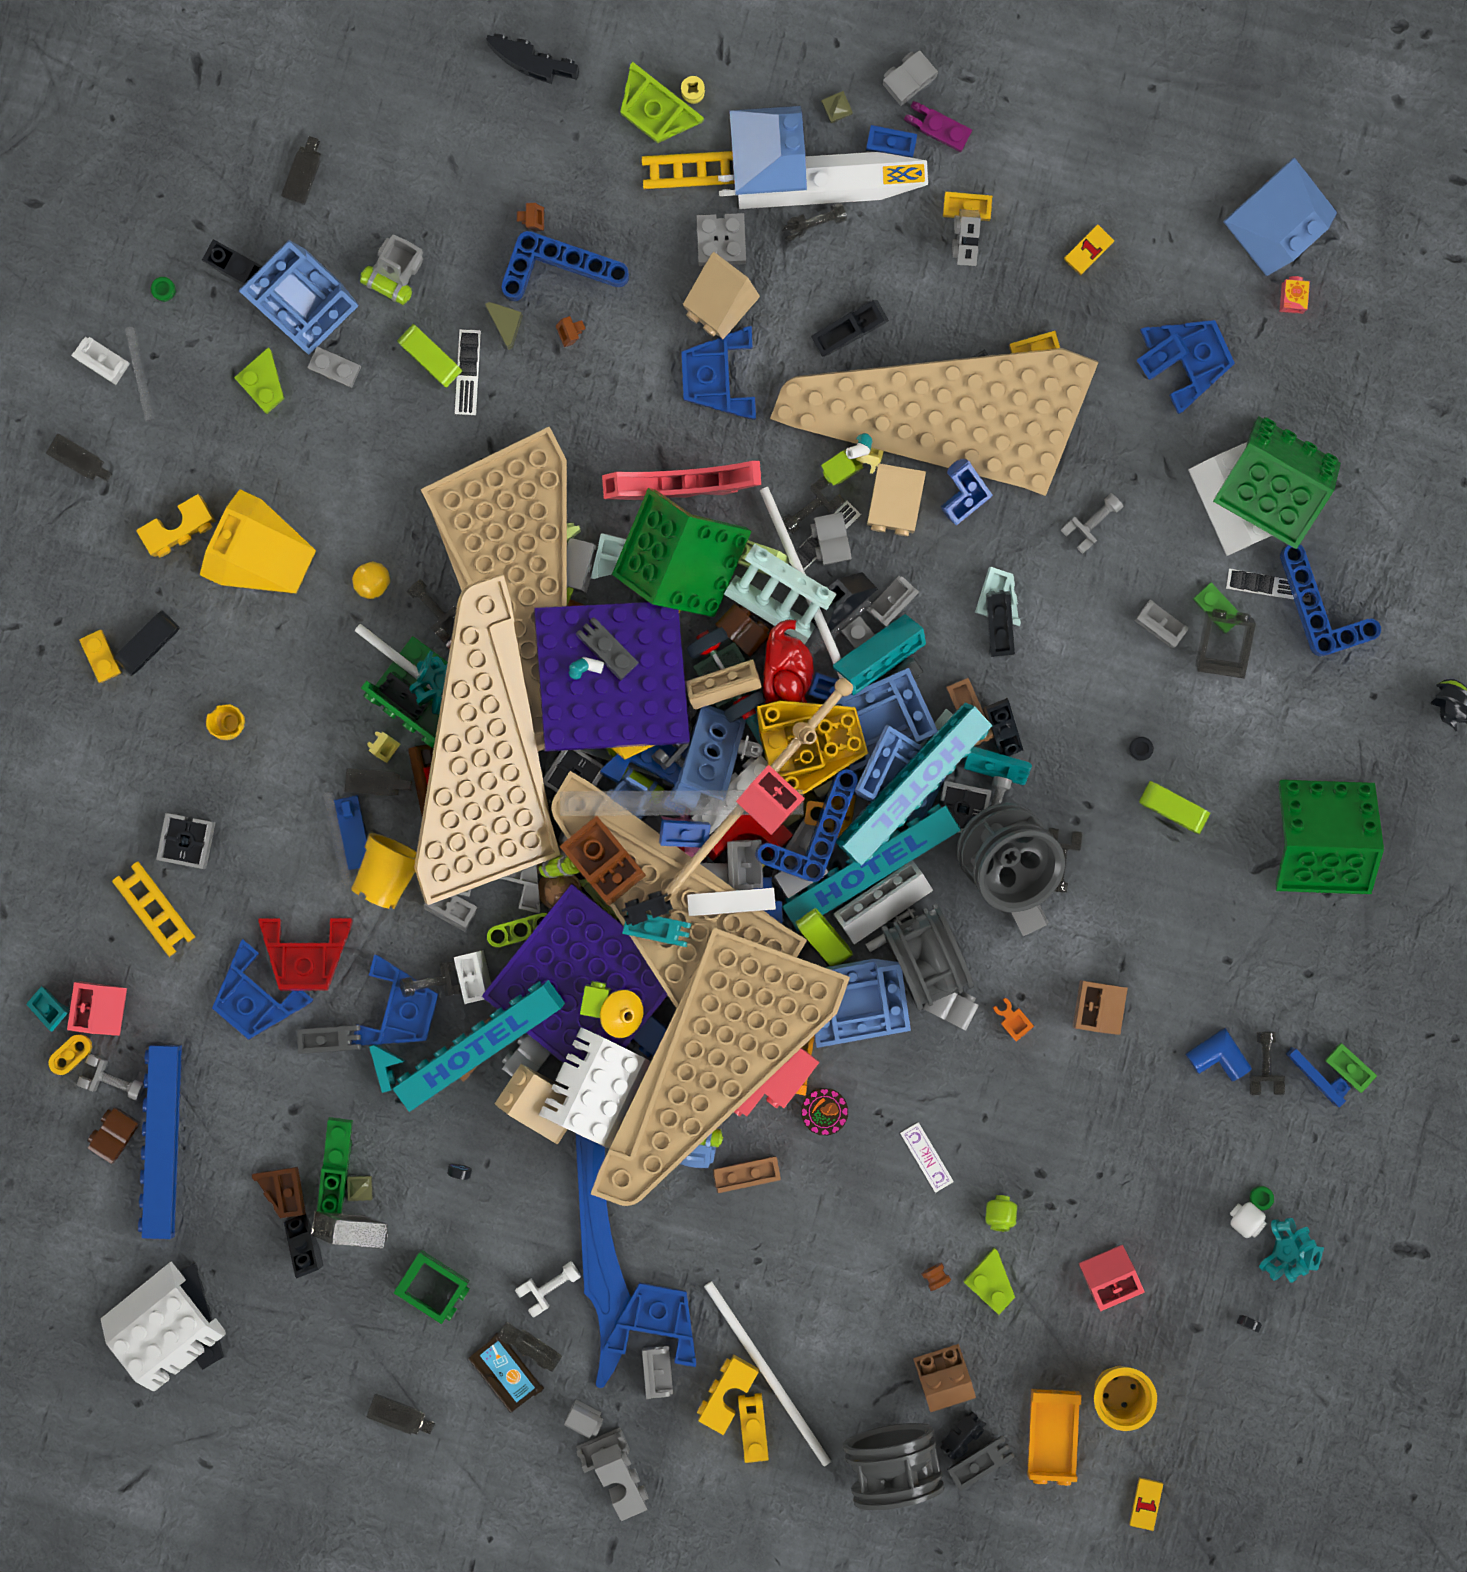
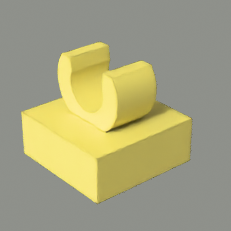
[856,448,883,474]
[367,731,400,763]

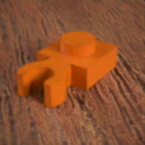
[993,998,1034,1041]

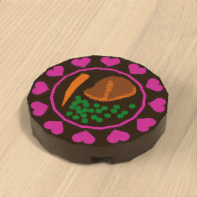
[801,1088,848,1136]

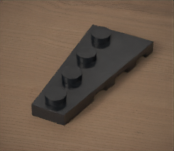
[180,1262,224,1370]

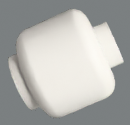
[1230,1202,1267,1238]

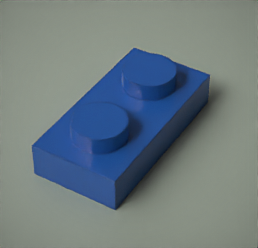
[866,125,917,158]
[1137,333,1190,380]
[659,820,711,848]

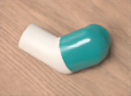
[846,433,873,459]
[569,657,604,679]

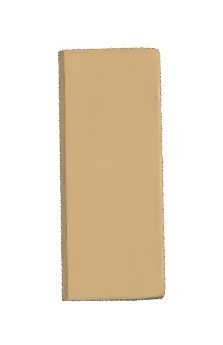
[685,659,762,709]

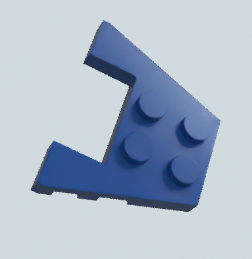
[1140,320,1235,414]
[681,326,756,420]
[600,742,690,817]
[212,939,313,1040]
[352,955,439,1045]
[604,1282,696,1367]

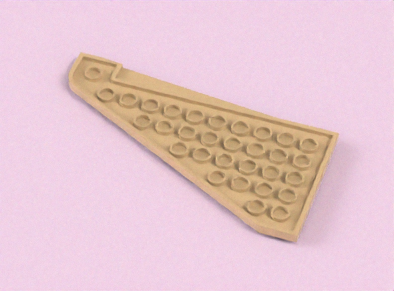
[770,348,1098,496]
[421,426,567,752]
[414,574,561,905]
[552,771,807,1009]
[591,927,850,1206]

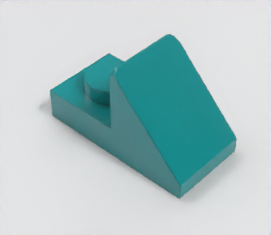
[26,986,70,1032]
[369,1045,406,1093]

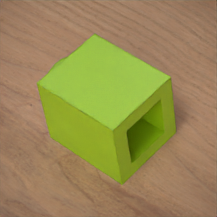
[821,450,863,486]
[580,981,611,1018]

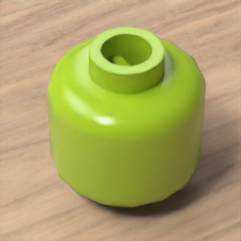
[985,1195,1017,1232]

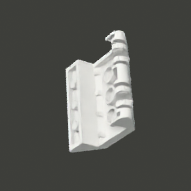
[1188,442,1272,556]
[539,1028,651,1149]
[101,1261,226,1391]

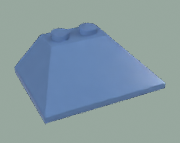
[730,106,807,195]
[1223,158,1337,276]
[239,240,359,355]
[835,668,938,772]
[855,725,946,823]
[814,959,911,1048]

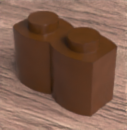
[715,603,769,658]
[87,1107,141,1164]

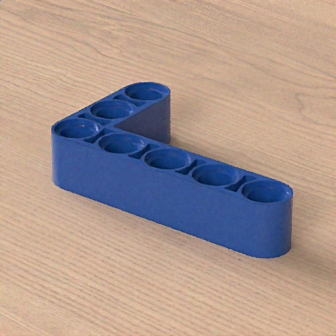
[501,231,629,302]
[1280,545,1381,656]
[755,769,858,882]

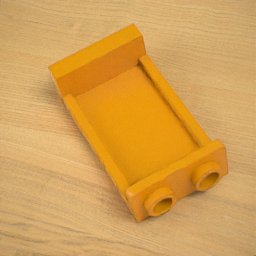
[1027,1389,1082,1486]

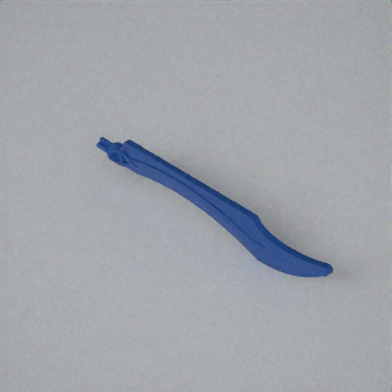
[575,1133,631,1388]

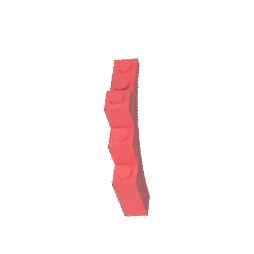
[602,461,761,500]
[734,1048,819,1116]

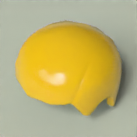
[352,561,390,599]
[206,704,245,740]

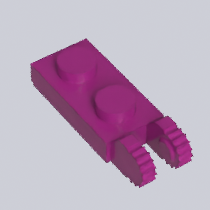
[904,101,973,152]

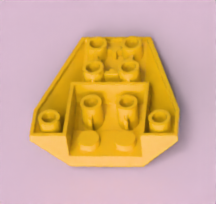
[200,489,316,594]
[757,701,868,795]

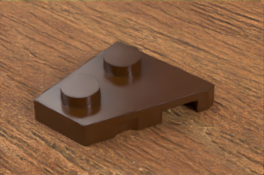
[252,1166,306,1218]

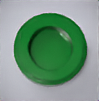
[151,277,176,302]
[1249,1186,1274,1211]

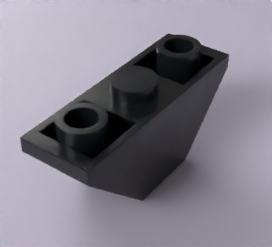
[202,239,262,285]
[811,572,878,632]
[983,698,1023,756]
[284,1214,324,1279]

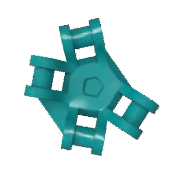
[409,651,448,715]
[1259,1218,1324,1283]

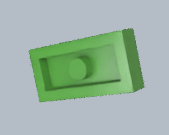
[1193,582,1243,634]
[1324,1043,1377,1093]

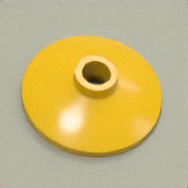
[600,990,643,1038]

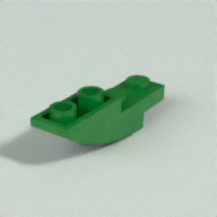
[317,1117,353,1217]

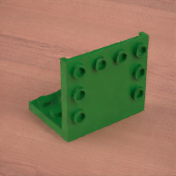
[1213,416,1341,549]
[612,488,752,617]
[361,636,448,748]
[1275,780,1384,894]

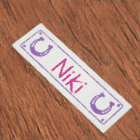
[900,1122,954,1193]

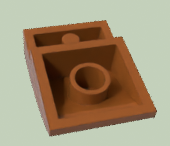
[559,816,646,906]

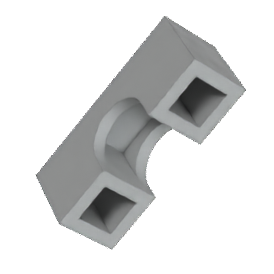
[591,1443,649,1521]

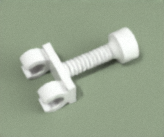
[515,1261,581,1318]

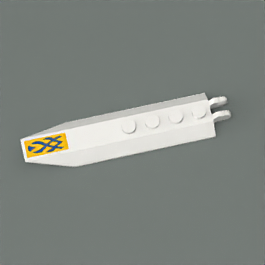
[718,152,928,209]

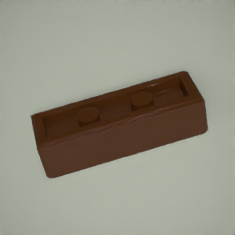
[408,744,434,817]

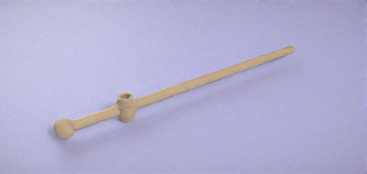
[662,678,853,902]

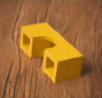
[136,494,216,558]
[697,1354,759,1435]

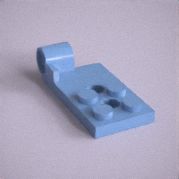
[671,705,746,809]

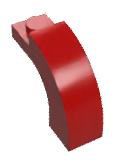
[707,813,793,861]

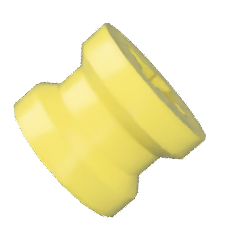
[681,76,705,104]

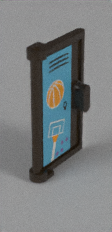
[468,1331,544,1413]

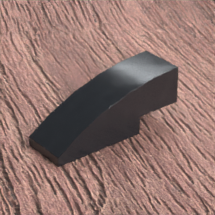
[811,300,889,357]

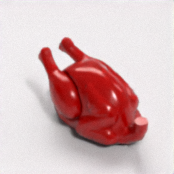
[763,619,814,704]

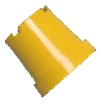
[351,833,417,909]
[1094,1366,1157,1431]

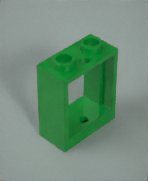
[394,1250,470,1324]

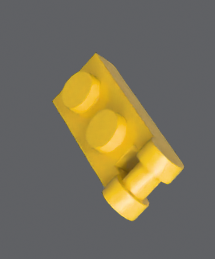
[738,1393,769,1463]

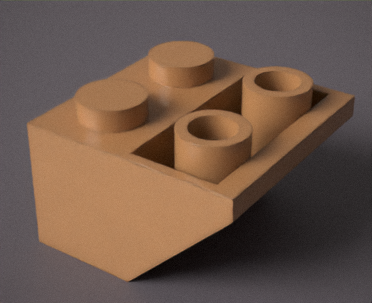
[1073,980,1128,1035]
[913,1344,976,1412]

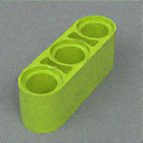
[397,324,462,388]
[1139,781,1211,835]
[796,908,853,966]
[487,913,548,947]

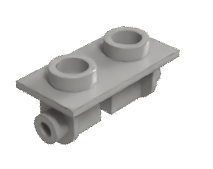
[737,735,763,761]

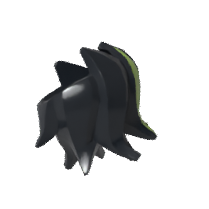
[1431,679,1467,732]

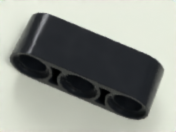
[114,610,180,676]

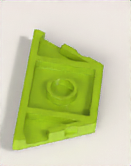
[620,62,704,143]

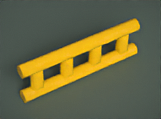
[642,151,735,189]
[112,861,196,957]

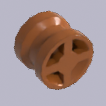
[921,1262,951,1291]

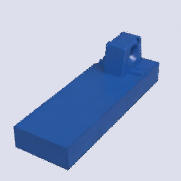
[334,795,367,870]
[1286,1047,1351,1108]

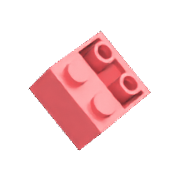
[736,765,805,835]
[67,981,127,1036]
[1078,1245,1145,1311]

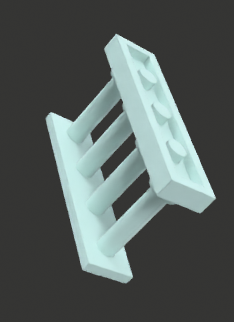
[724,544,836,644]

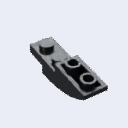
[486,34,579,84]

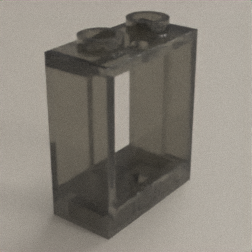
[1195,609,1256,679]
[311,1211,388,1248]

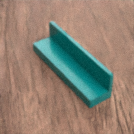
[833,614,926,696]

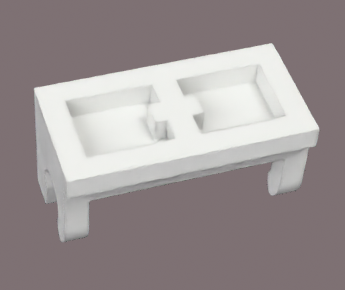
[71,337,130,385]
[454,950,491,1004]

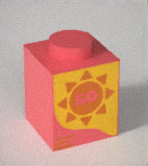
[1280,276,1310,314]

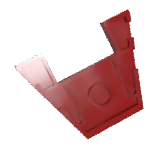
[258,918,353,991]

